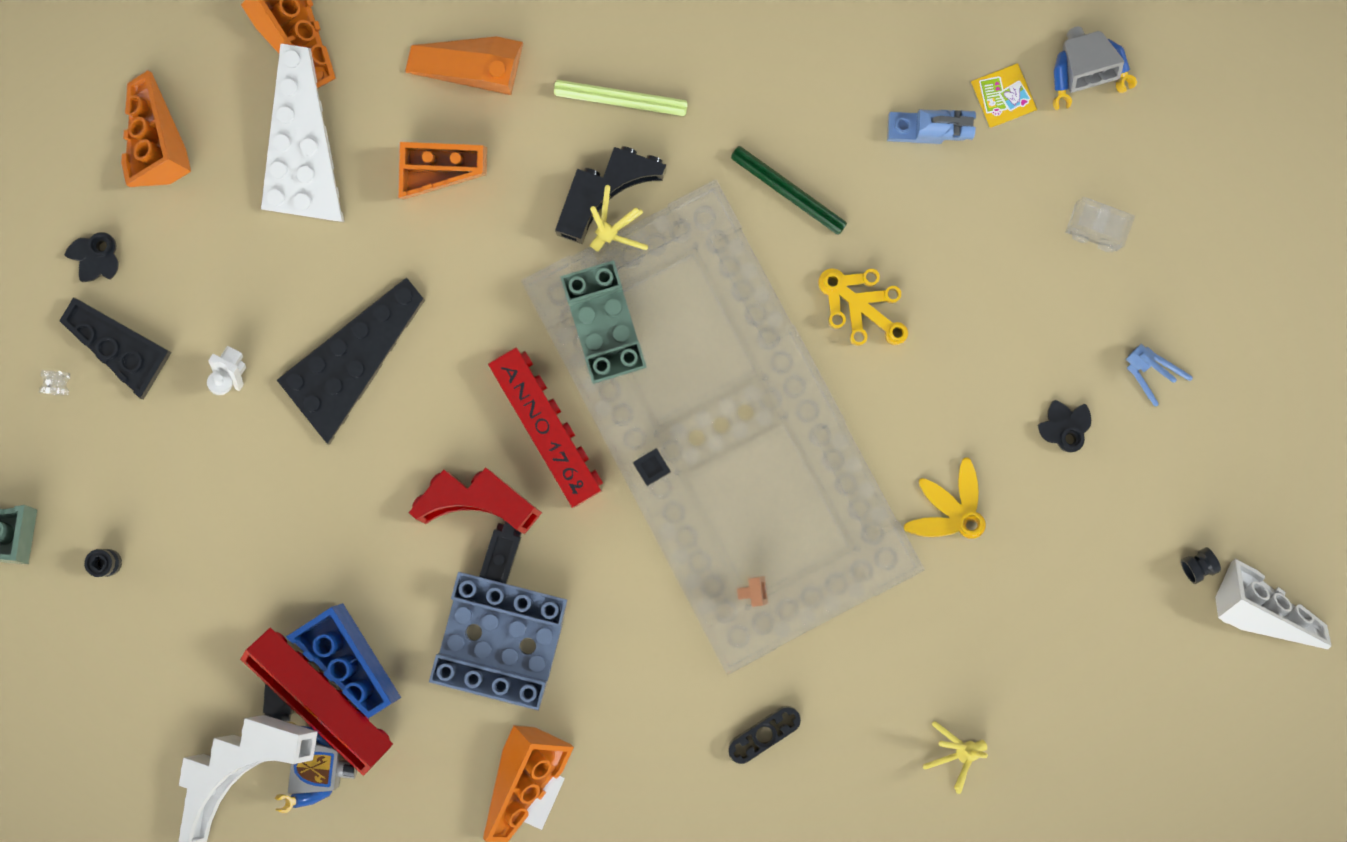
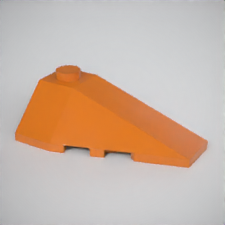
[241,0,336,89]
[405,36,523,95]
[121,70,191,187]
[483,725,574,842]

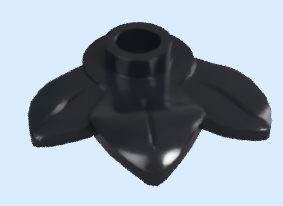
[64,232,119,282]
[1037,400,1092,453]

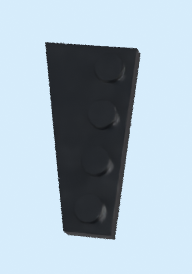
[59,297,172,400]

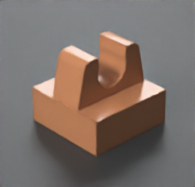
[737,576,768,607]

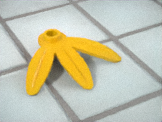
[904,457,986,539]

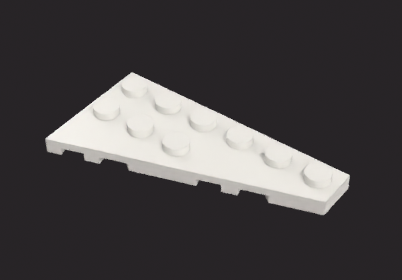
[261,44,344,222]

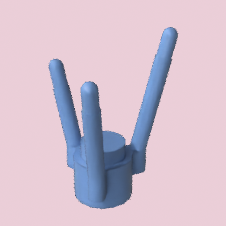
[1126,343,1193,407]

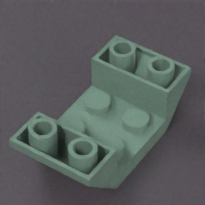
[560,260,647,384]

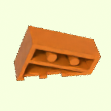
[399,142,487,199]

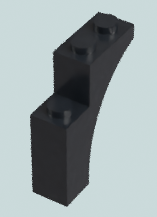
[555,146,666,244]

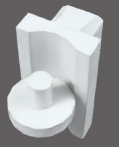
[207,346,246,395]

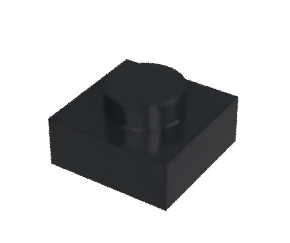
[633,448,671,487]

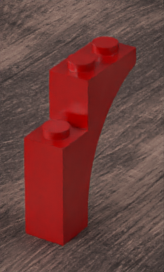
[408,467,542,534]

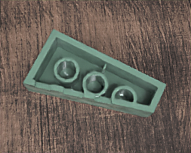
[0,505,37,564]

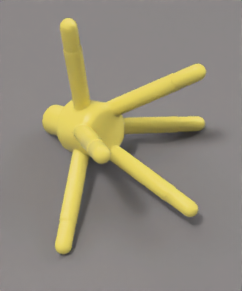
[589,185,648,252]
[923,721,988,794]

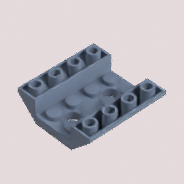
[429,572,567,711]

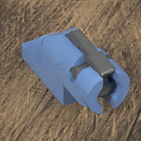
[887,109,976,144]

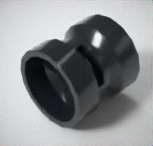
[1181,547,1221,584]
[84,549,122,577]

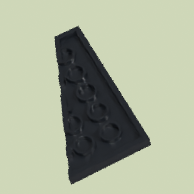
[277,277,425,445]

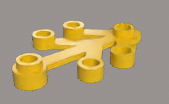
[818,268,908,346]

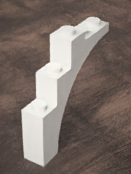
[179,715,318,842]

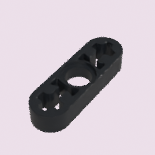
[728,706,801,764]

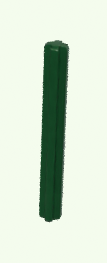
[731,146,847,235]

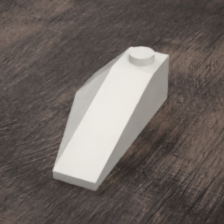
[1215,559,1331,649]

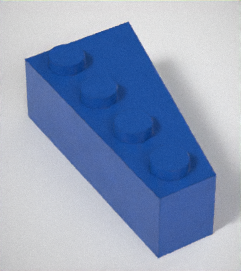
[286,603,401,718]

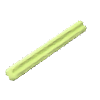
[554,80,688,116]

